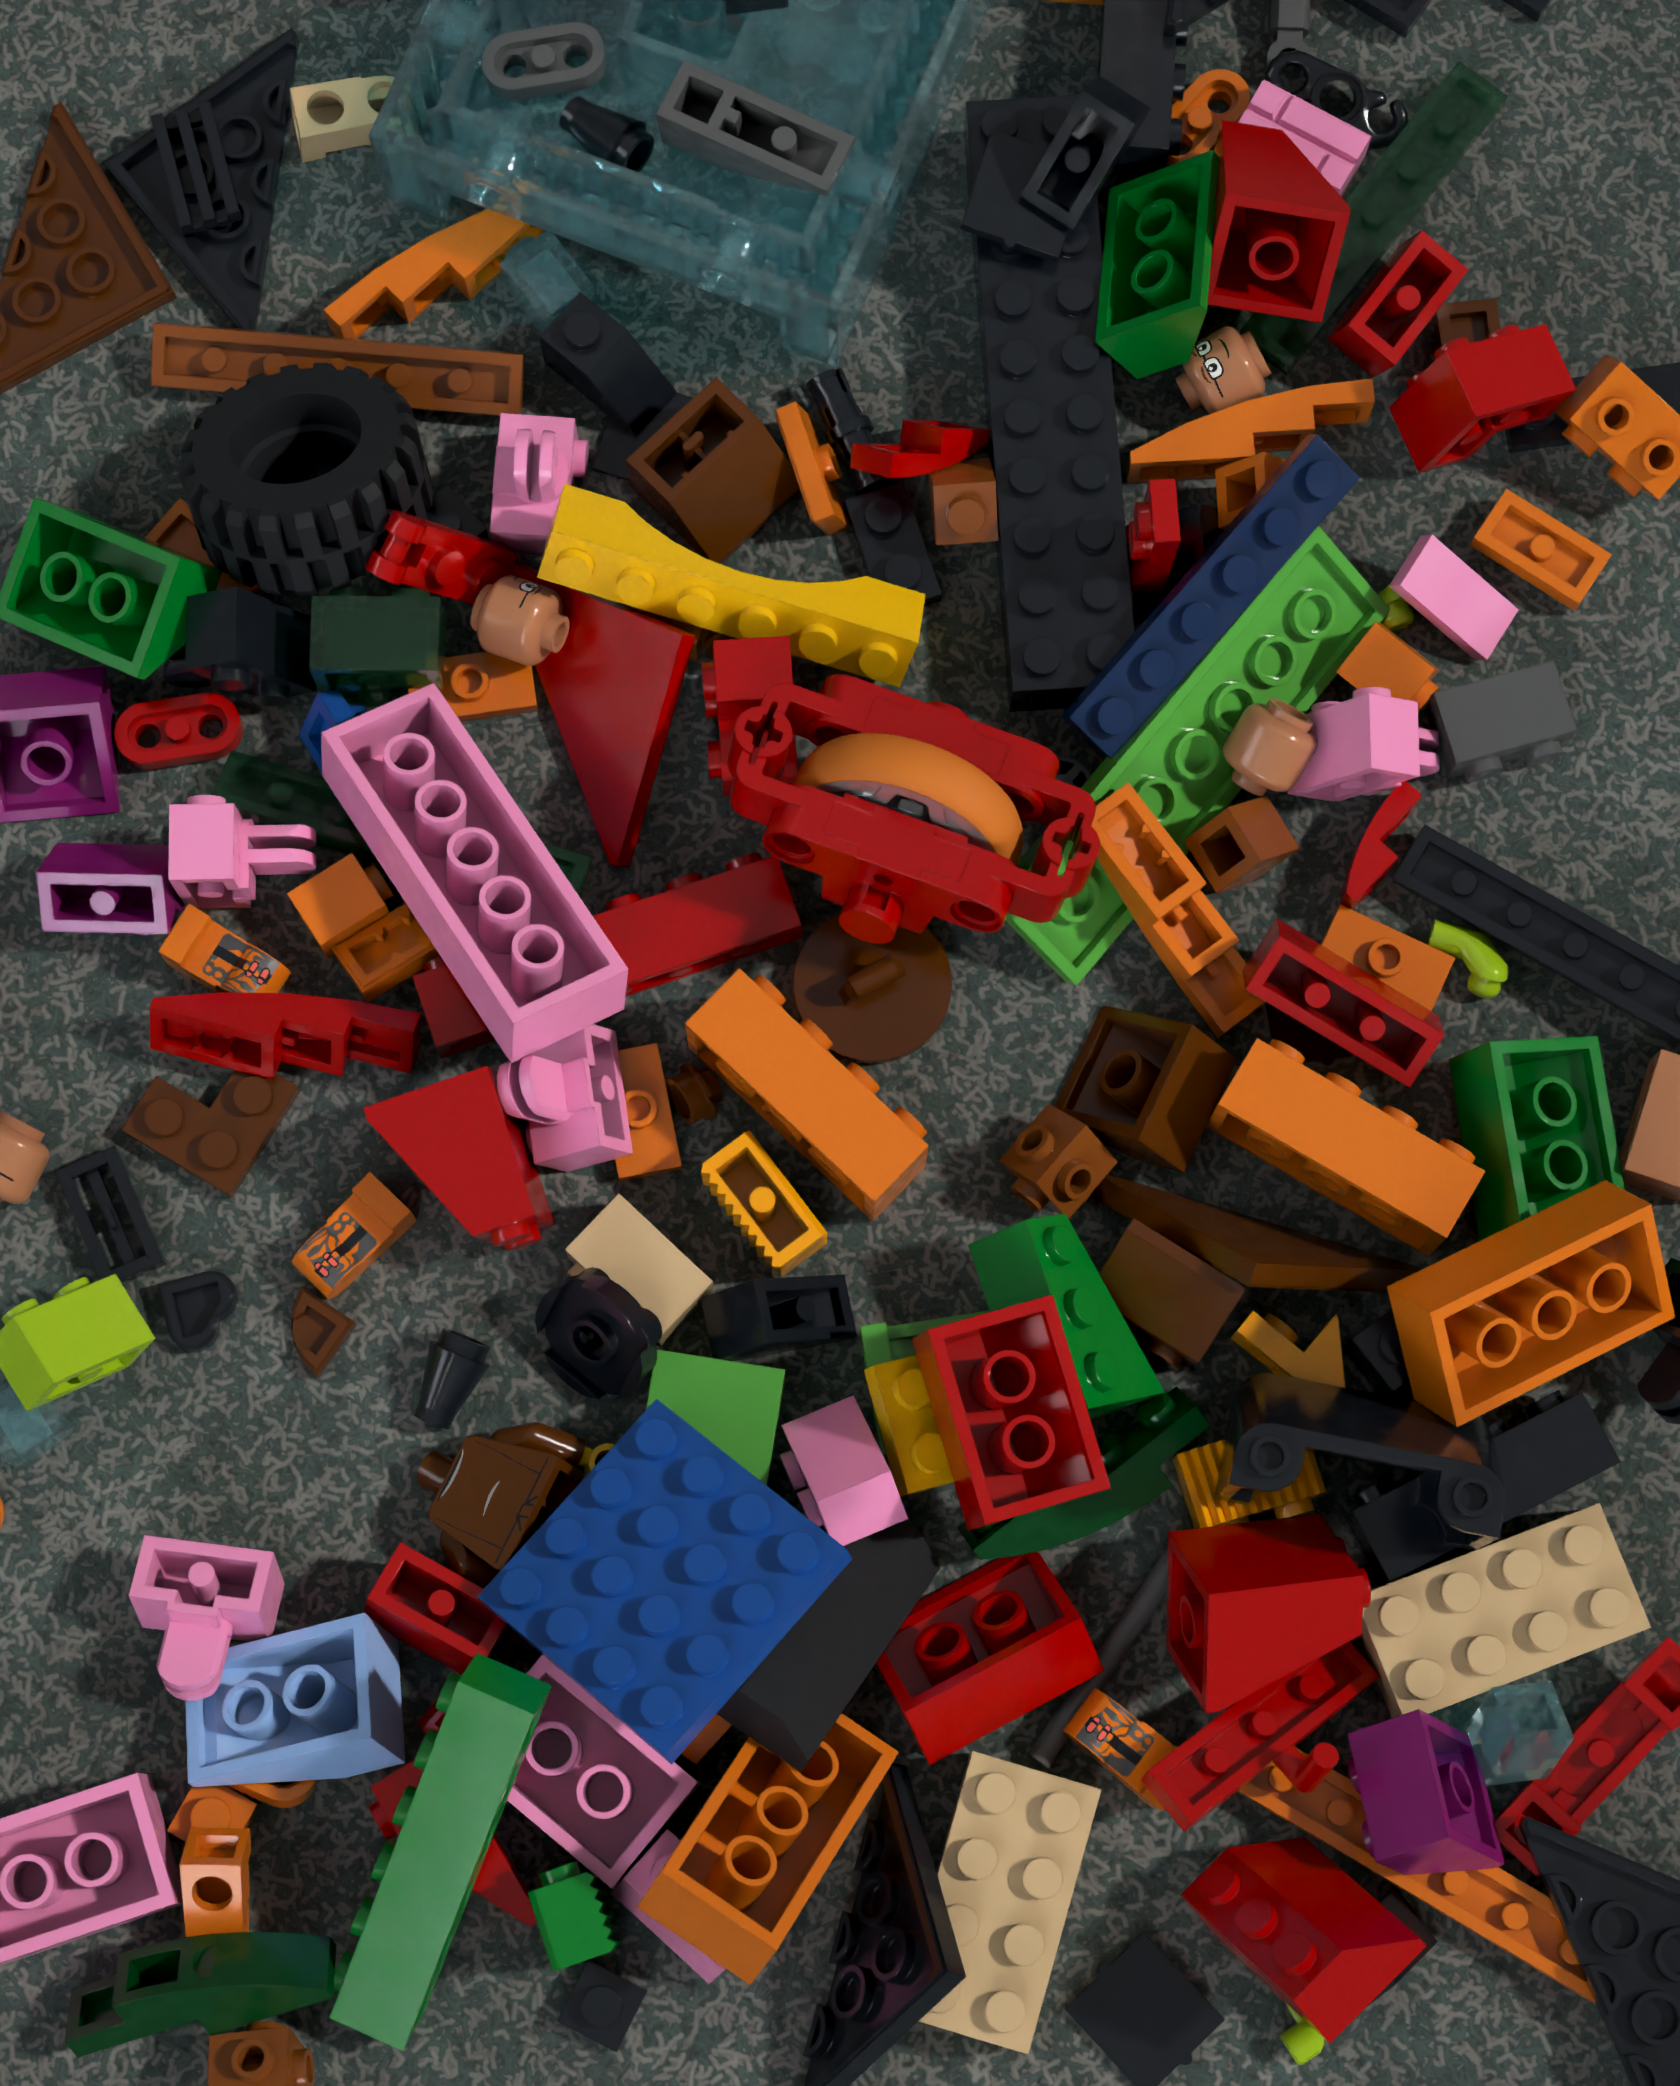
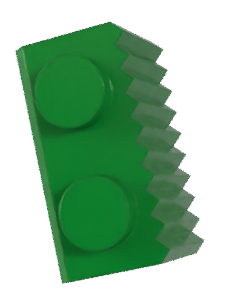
[528,1861,622,1972]

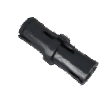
[806,368,893,496]

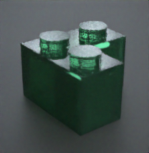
[309,588,446,705]

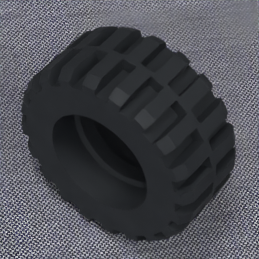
[179,363,433,596]

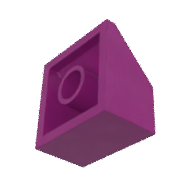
[0,666,120,823]
[1348,1709,1505,1875]

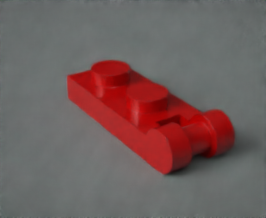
[1126,478,1181,593]
[365,510,519,605]

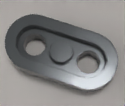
[481,22,608,100]

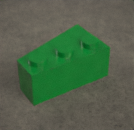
[968,1214,1165,1419]

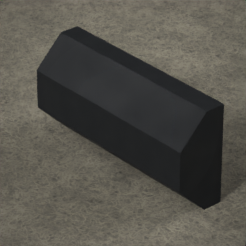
[717,1520,940,1772]

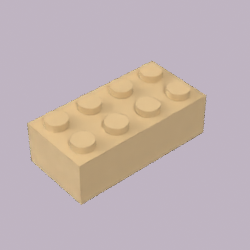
[1359,1503,1651,1718]
[919,1751,1102,2054]

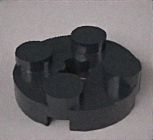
[535,1267,663,1400]

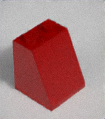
[1207,120,1351,323]
[363,1066,555,1251]
[1166,1514,1371,1713]

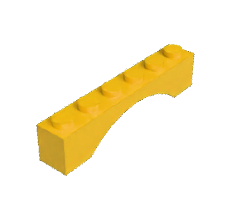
[537,483,926,688]

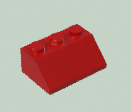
[912,1294,1111,1531]
[875,1551,1104,1765]
[1180,1837,1426,2044]

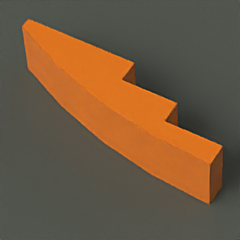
[324,190,558,339]
[1126,378,1375,483]
[1091,782,1266,1038]

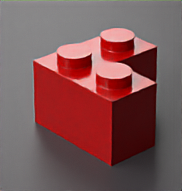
[1389,324,1577,473]
[702,636,798,797]

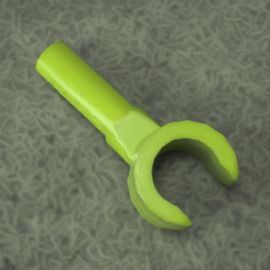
[1279,2003,1324,2065]

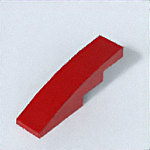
[149,992,421,1080]

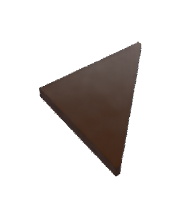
[0,102,177,394]
[1089,1174,1422,1292]

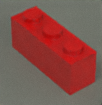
[1242,918,1445,1088]

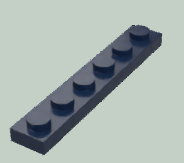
[1061,434,1360,759]

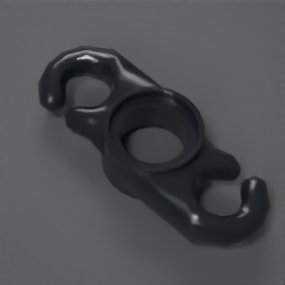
[1265,50,1408,148]

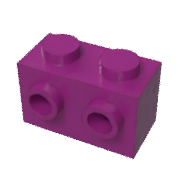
[36,843,185,935]

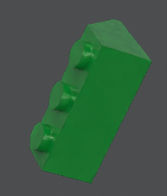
[1095,150,1219,379]
[0,497,222,680]
[1449,1036,1625,1241]

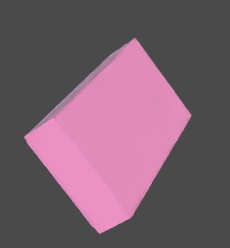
[1389,535,1519,661]

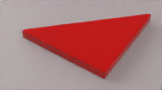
[509,561,695,867]

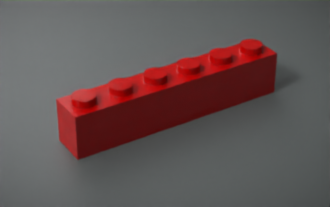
[412,853,802,1059]

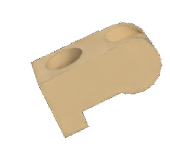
[290,75,411,163]

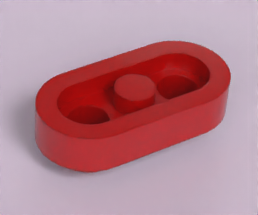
[114,692,243,770]

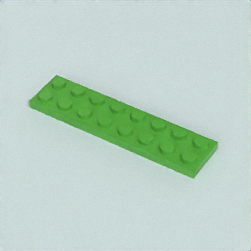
[1005,526,1390,986]

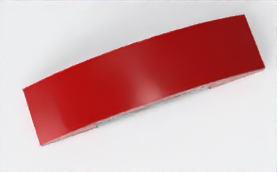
[1494,1636,1680,1877]

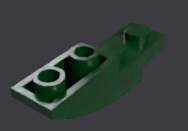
[958,1386,1210,1560]
[64,1932,337,2058]

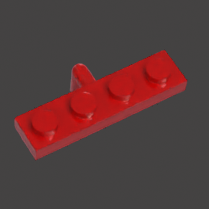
[1141,1641,1380,1833]

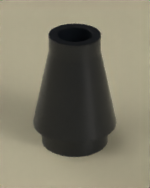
[559,96,654,179]
[413,1328,491,1430]

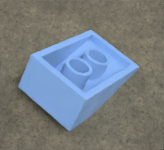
[185,1613,405,1787]

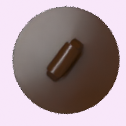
[793,913,952,1064]

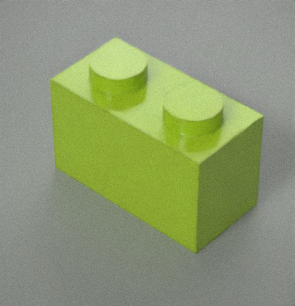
[0,1274,156,1412]

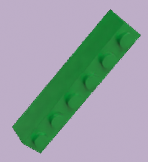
[329,1653,552,2051]

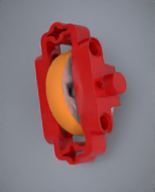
[727,674,1100,944]

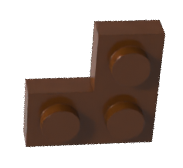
[121,1070,301,1198]

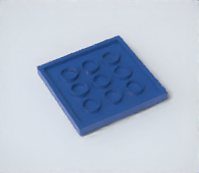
[477,1399,852,1764]

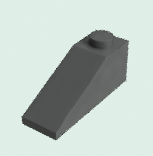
[656,60,855,196]

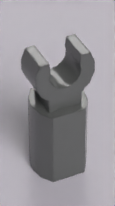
[1264,0,1312,78]

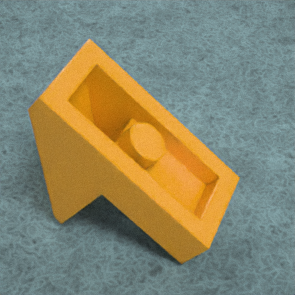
[1231,1311,1345,1388]

